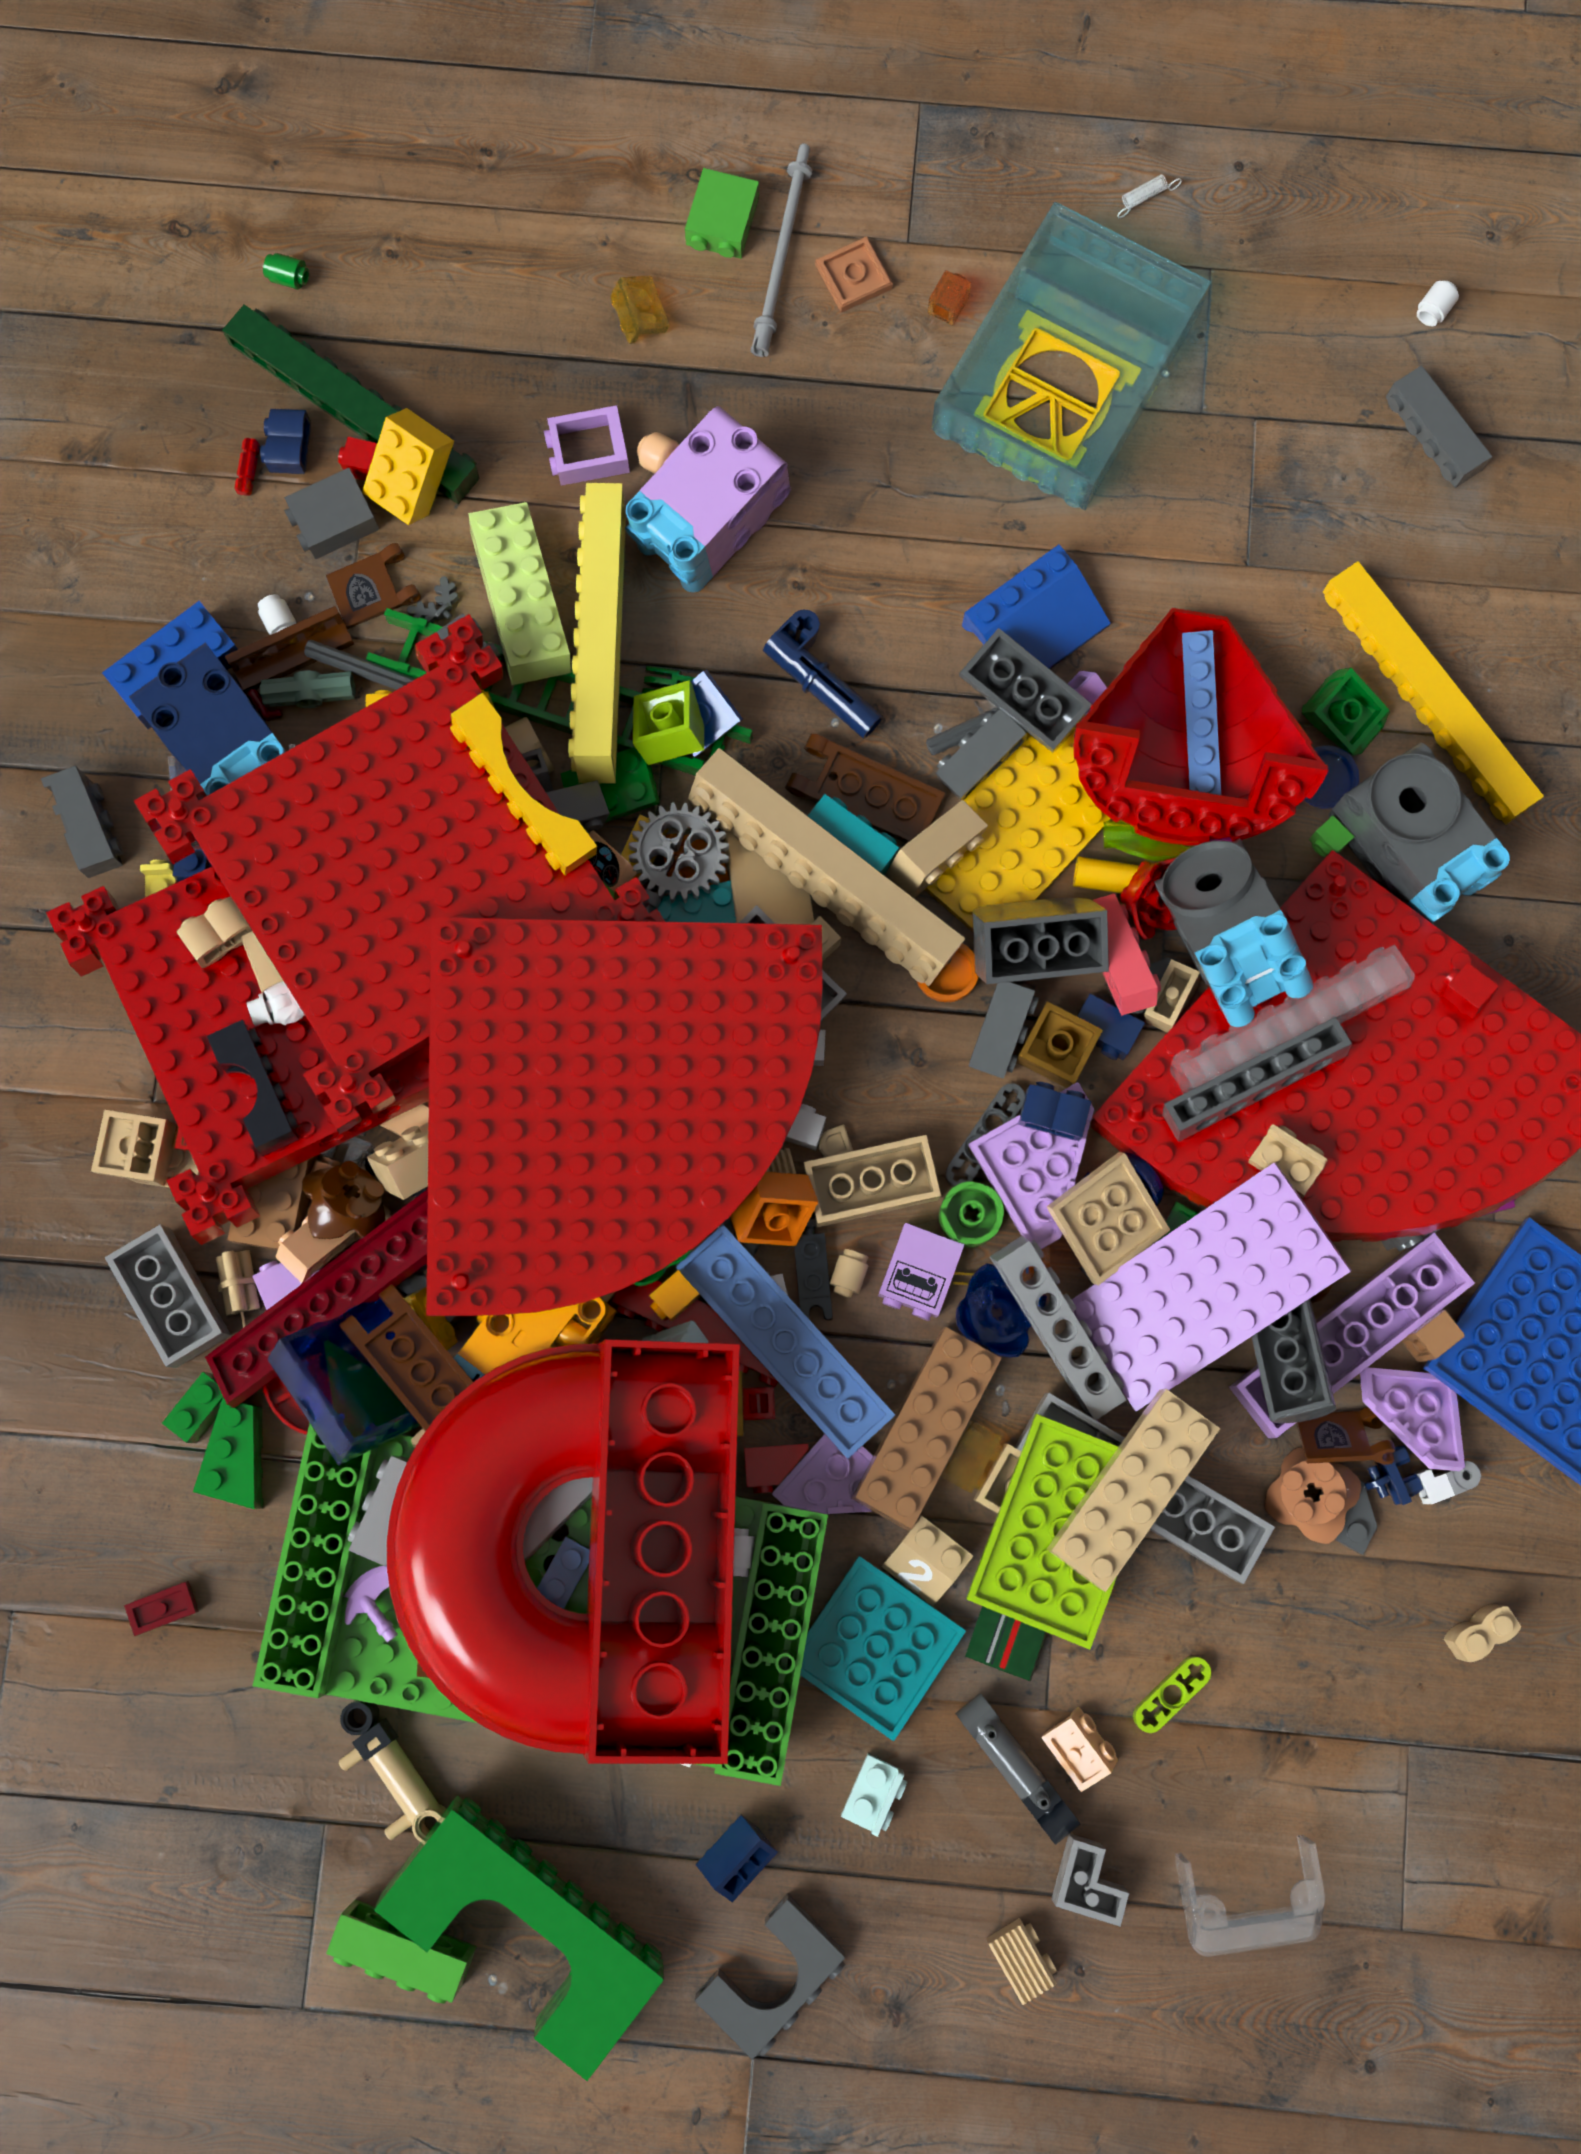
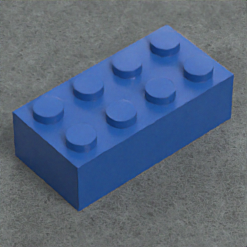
[102,601,238,729]

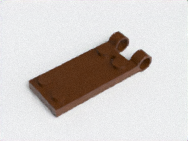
[785,734,945,843]
[339,1284,473,1431]

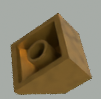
[1016,1001,1103,1088]

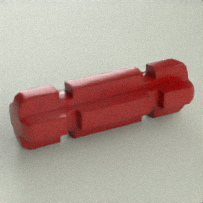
[234,438,260,496]

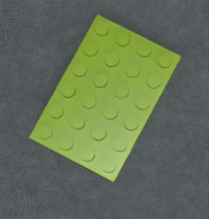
[966,1414,1118,1650]

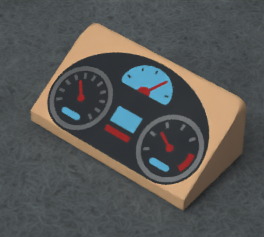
[589,830,637,892]

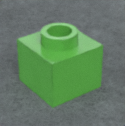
[1309,816,1354,857]

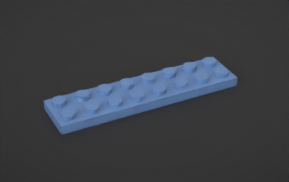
[676,1225,895,1459]

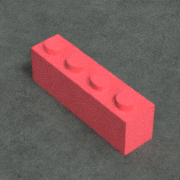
[1093,893,1161,1016]

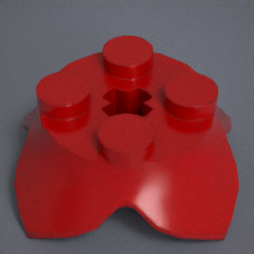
[1121,857,1177,940]

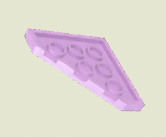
[969,1082,1094,1249]

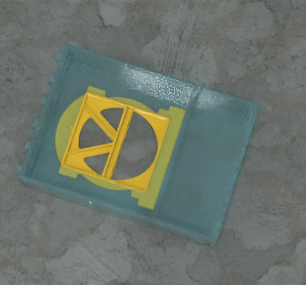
[931,202,1211,511]

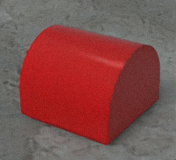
[742,1387,776,1420]

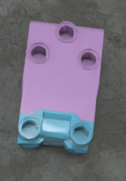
[625,406,791,593]

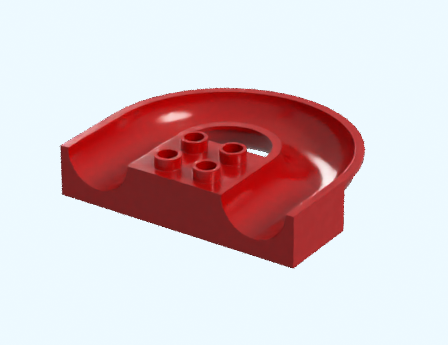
[387,1339,740,1764]

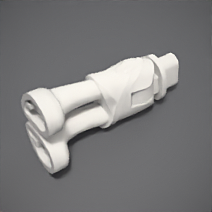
[246,981,305,1026]

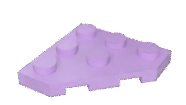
[1360,1367,1465,1471]
[772,1434,873,1514]

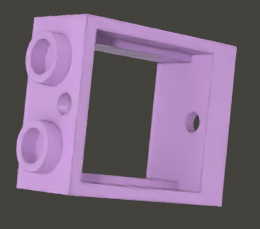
[544,405,630,486]

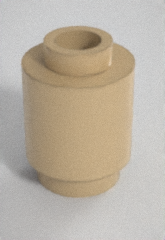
[829,1249,869,1298]

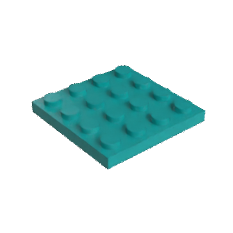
[800,1556,966,1741]

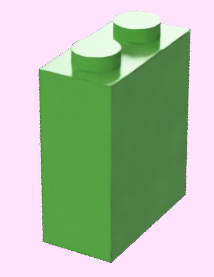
[685,168,759,259]

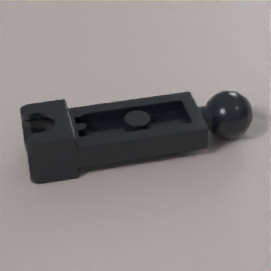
[794,1212,833,1321]

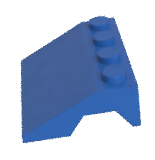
[962,544,1111,669]

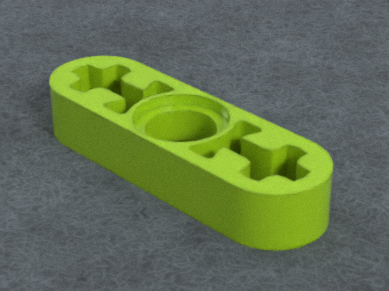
[1133,1656,1211,1733]

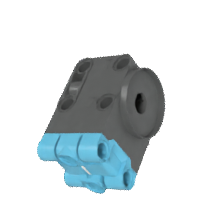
[1329,742,1510,923]
[1154,838,1314,1027]

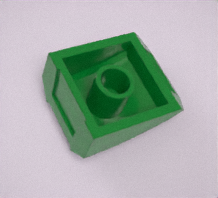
[1302,667,1390,756]

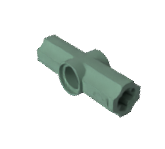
[260,670,356,708]

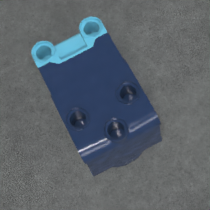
[129,642,286,796]

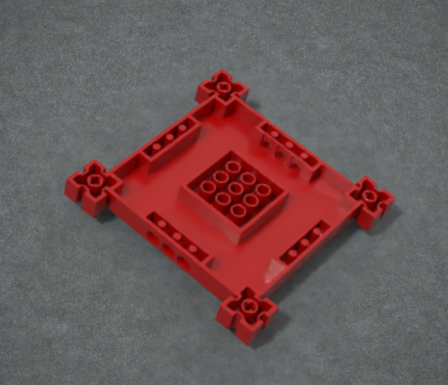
[134,614,665,1134]
[46,867,429,1245]

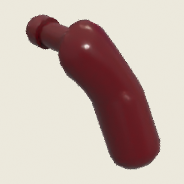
[246,689,283,721]

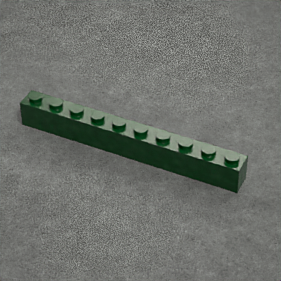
[222,304,480,505]

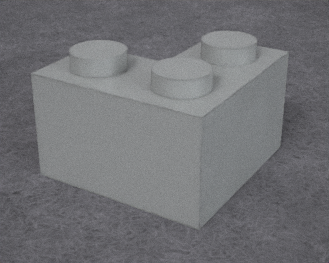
[1051,1833,1129,1927]

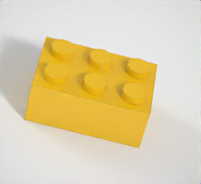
[362,408,454,525]

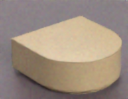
[819,1124,853,1157]

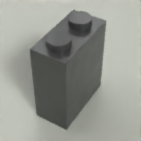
[284,468,379,559]

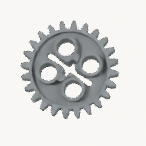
[629,803,729,903]

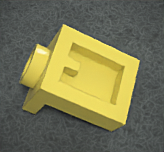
[140,860,178,897]

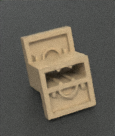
[91,1110,200,1188]

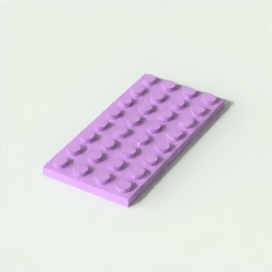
[1072,1162,1352,1412]

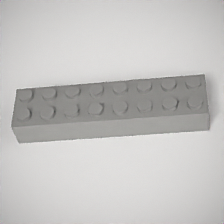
[1014,1393,1275,1584]

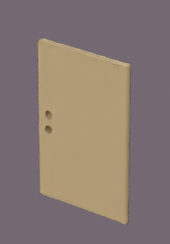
[725,832,814,925]

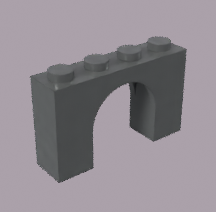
[695,1893,845,2060]

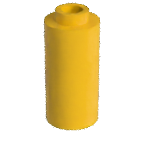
[1073,856,1139,893]

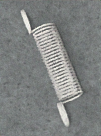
[1117,175,1182,218]

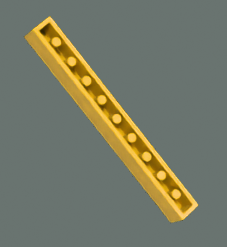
[1323,561,1544,825]

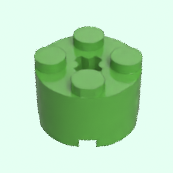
[939,1181,1004,1248]

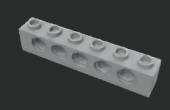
[990,1236,1126,1420]

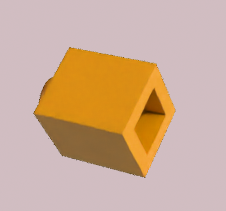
[649,1270,700,1322]

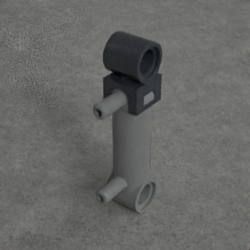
[955,1693,1081,1845]

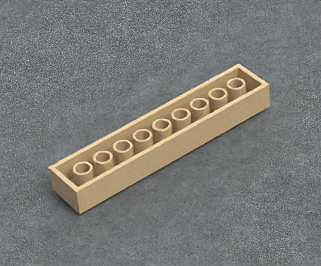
[688,748,965,986]

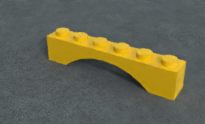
[450,693,597,875]

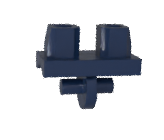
[1364,1446,1423,1505]

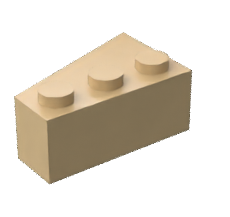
[885,800,988,898]

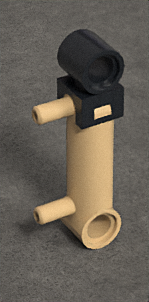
[339,1700,446,1842]

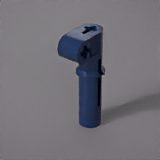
[763,609,883,739]

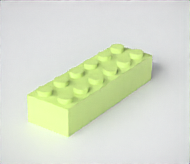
[468,502,571,685]

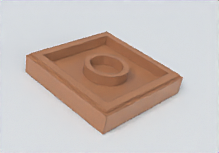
[815,236,893,313]

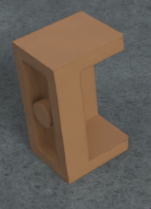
[1401,1310,1465,1362]

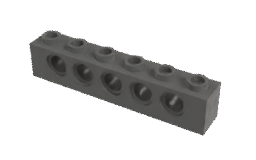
[1163,1017,1352,1142]

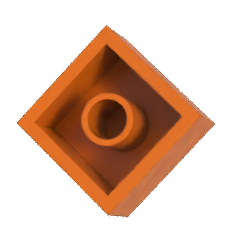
[730,1171,818,1246]

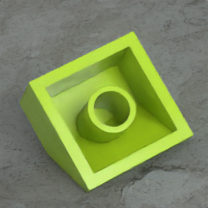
[633,680,704,765]

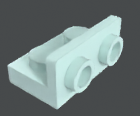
[841,1753,907,1837]

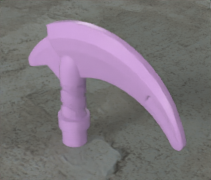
[344,1566,398,1643]

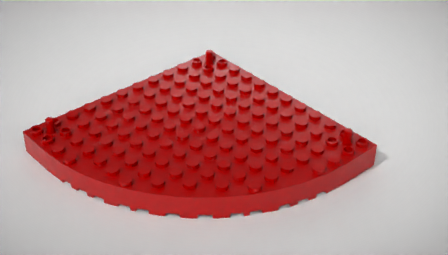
[1091,850,1581,1242]
[426,917,822,1316]

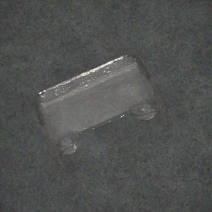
[1175,1835,1325,1957]

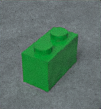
[162,1372,224,1443]

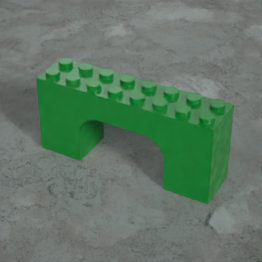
[374,1795,664,2081]

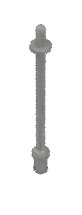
[751,143,812,357]

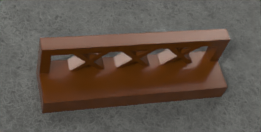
[225,606,354,694]

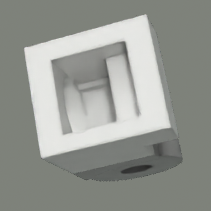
[1411,1461,1481,1504]

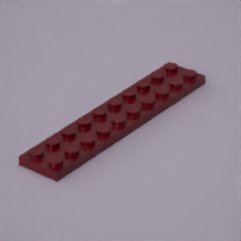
[205,1189,428,1408]

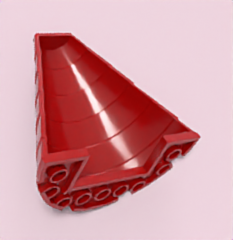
[1074,608,1329,846]

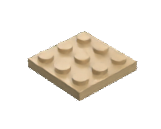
[1046,1152,1170,1286]

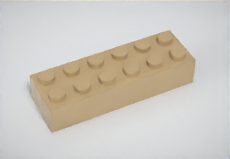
[1047,1389,1220,1592]

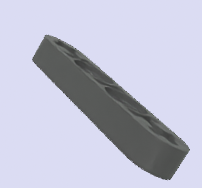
[945,1084,1025,1187]

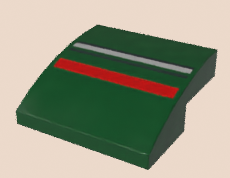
[965,1606,1047,1681]

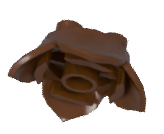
[302,1161,386,1239]

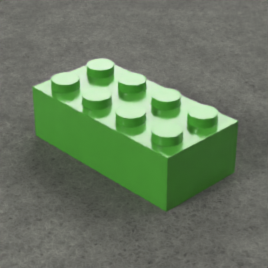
[326,1899,477,2004]

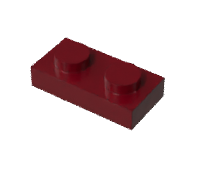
[124,1581,199,1636]

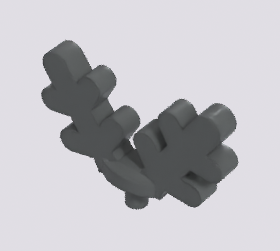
[407,576,459,623]

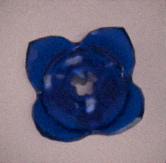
[956,1263,1047,1358]

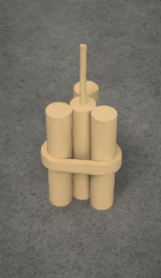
[216,1250,260,1328]

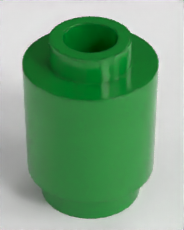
[263,253,309,290]

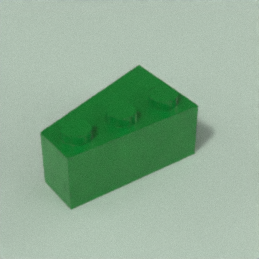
[193,1398,263,1509]

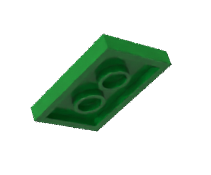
[560,747,660,823]

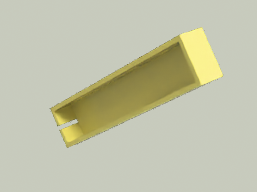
[568,483,626,783]

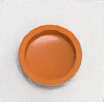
[916,943,979,1002]

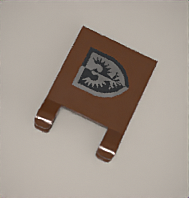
[326,543,421,629]
[1296,1407,1395,1465]

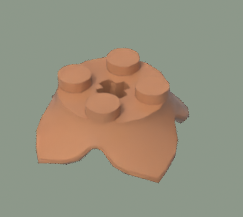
[1265,1448,1361,1544]

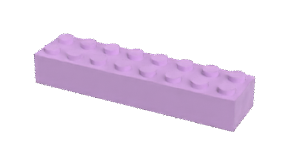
[1229,1233,1475,1438]

